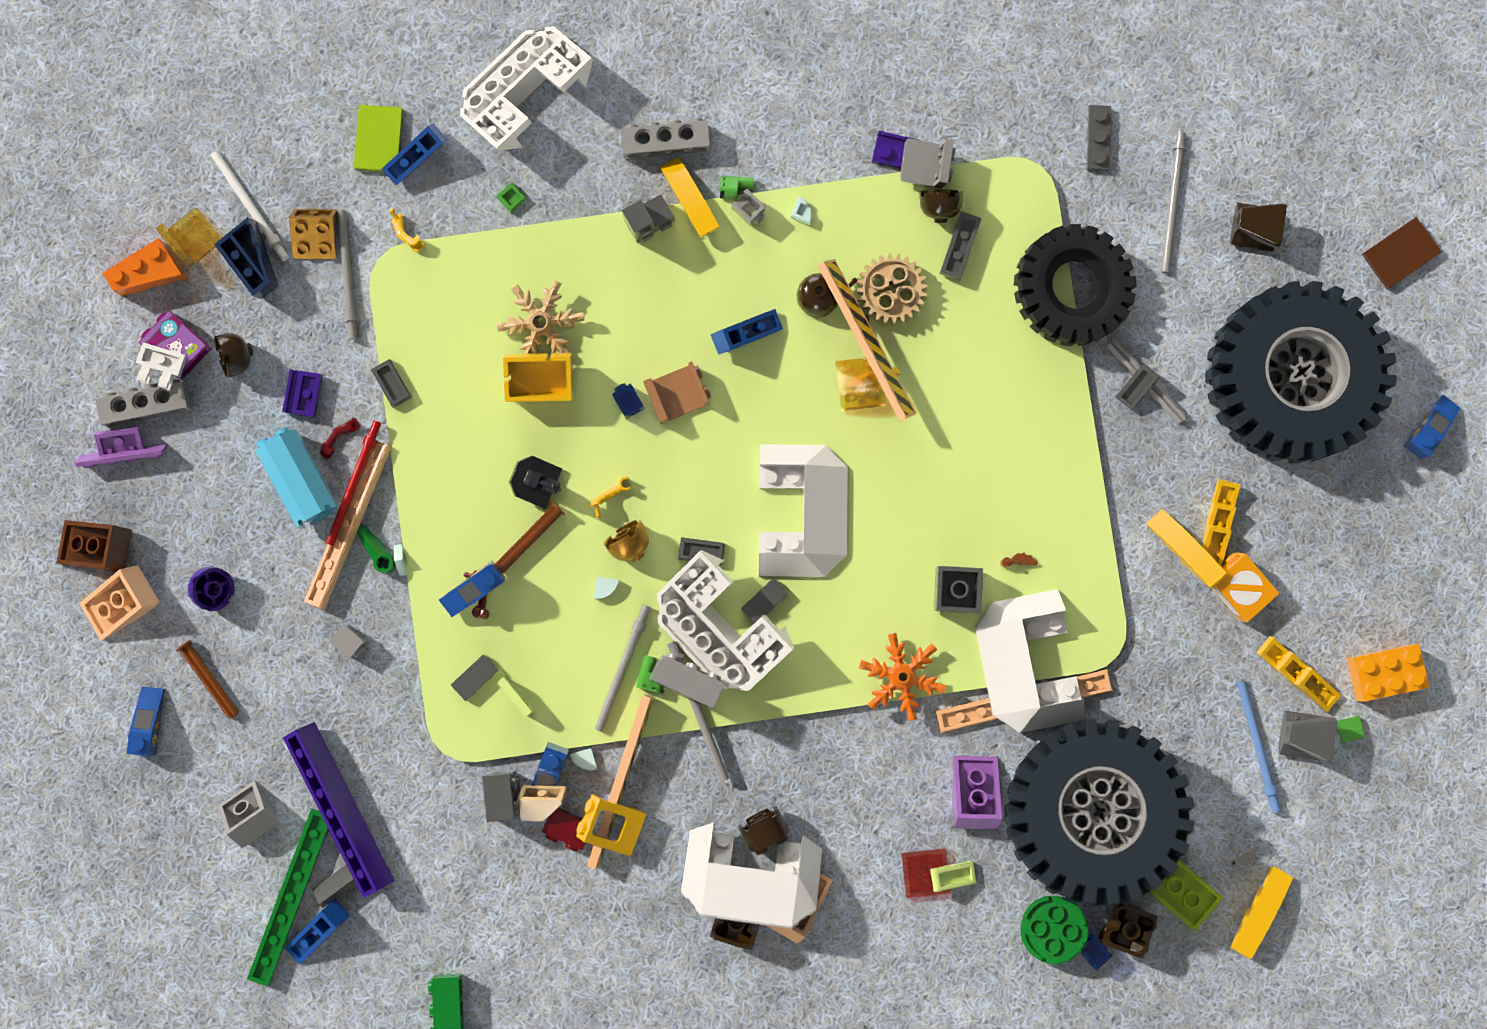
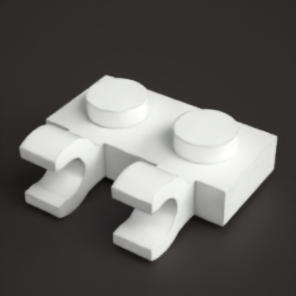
[136,343,187,391]

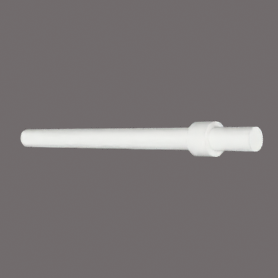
[211,151,289,261]

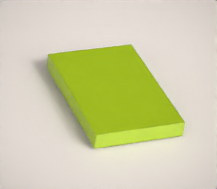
[354,105,403,172]
[1149,860,1223,932]

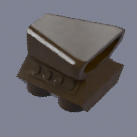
[1230,202,1287,252]
[1097,902,1158,959]
[710,918,760,950]

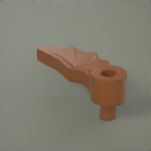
[1000,552,1038,568]

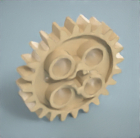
[856,253,928,325]

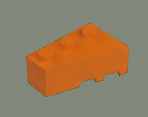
[102,238,188,296]

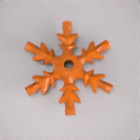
[859,633,946,721]

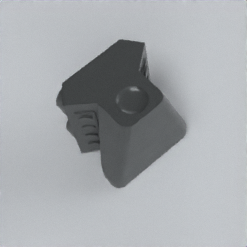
[1278,710,1337,762]

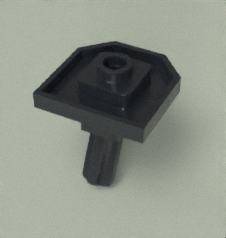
[509,455,562,509]

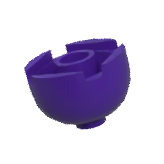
[187,566,235,612]

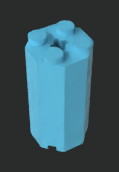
[255,427,339,529]

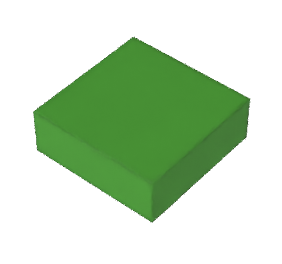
[496,182,527,213]
[1337,716,1365,743]

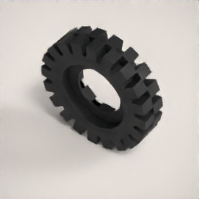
[1013,224,1137,346]

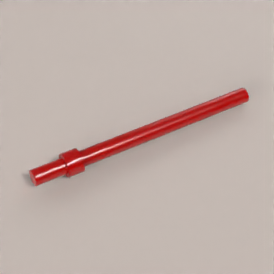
[325,420,382,546]

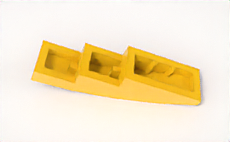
[660,157,719,238]
[1202,479,1241,567]
[1146,509,1227,589]
[1256,636,1341,712]
[1230,866,1293,960]

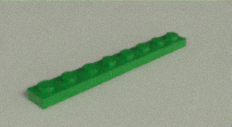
[247,808,329,987]

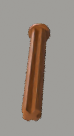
[495,502,565,573]
[176,640,239,719]

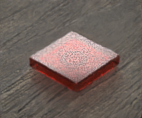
[901,848,951,898]

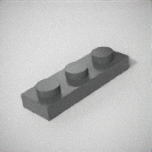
[1086,105,1111,171]
[939,211,982,281]

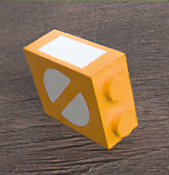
[1212,552,1279,623]

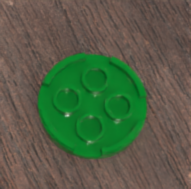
[1021,896,1089,965]

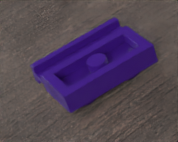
[871,131,918,169]
[282,369,323,418]

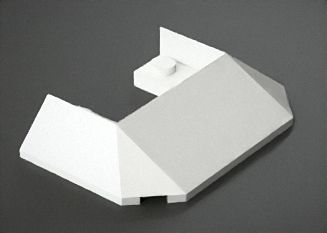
[460,26,593,151]
[758,444,848,577]
[657,550,794,691]
[975,589,1085,733]
[681,823,822,929]

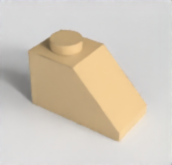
[517,785,567,822]

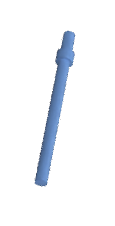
[1237,681,1281,813]

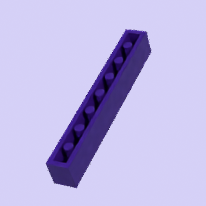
[283,722,395,898]

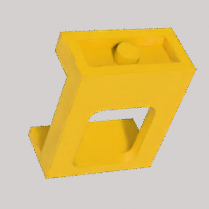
[576,794,646,856]

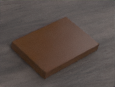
[1361,217,1442,289]

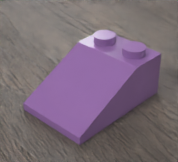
[952,756,1002,829]

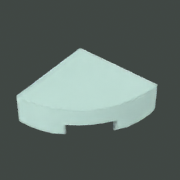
[790,196,812,226]
[394,544,407,576]
[594,577,619,599]
[570,748,598,770]

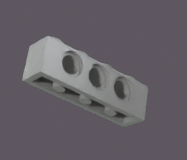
[621,118,710,159]
[95,379,193,427]

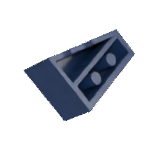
[214,217,279,299]

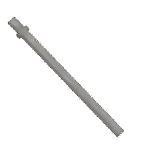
[1161,132,1186,273]
[667,641,729,781]

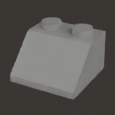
[218,781,279,848]

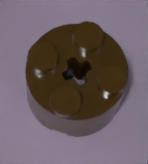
[738,806,790,855]

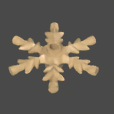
[497,280,585,354]

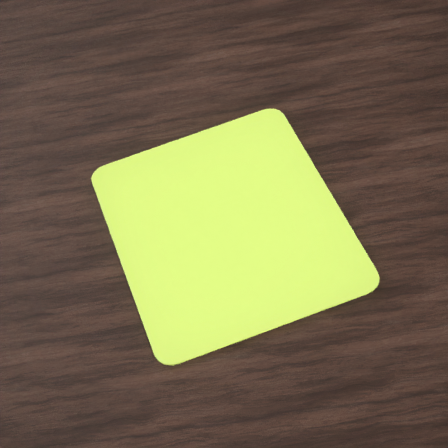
[369,157,1127,762]

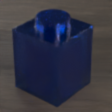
[612,383,645,419]
[1080,933,1112,971]

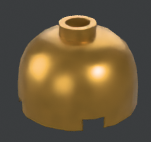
[604,520,649,562]

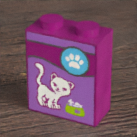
[139,310,212,380]

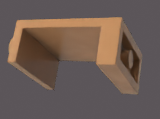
[643,361,711,424]

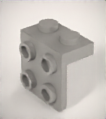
[900,139,956,189]

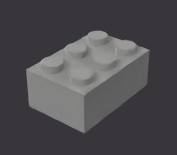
[649,653,725,708]

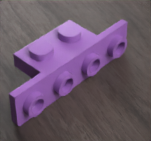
[75,426,167,468]

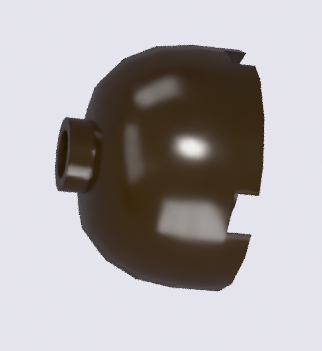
[919,189,963,223]
[796,273,838,318]
[214,333,254,378]

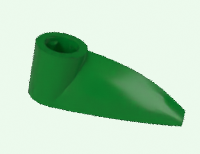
[357,523,396,574]

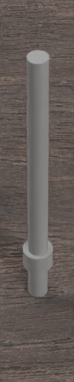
[337,210,358,340]
[594,604,651,732]

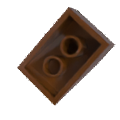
[56,520,132,572]

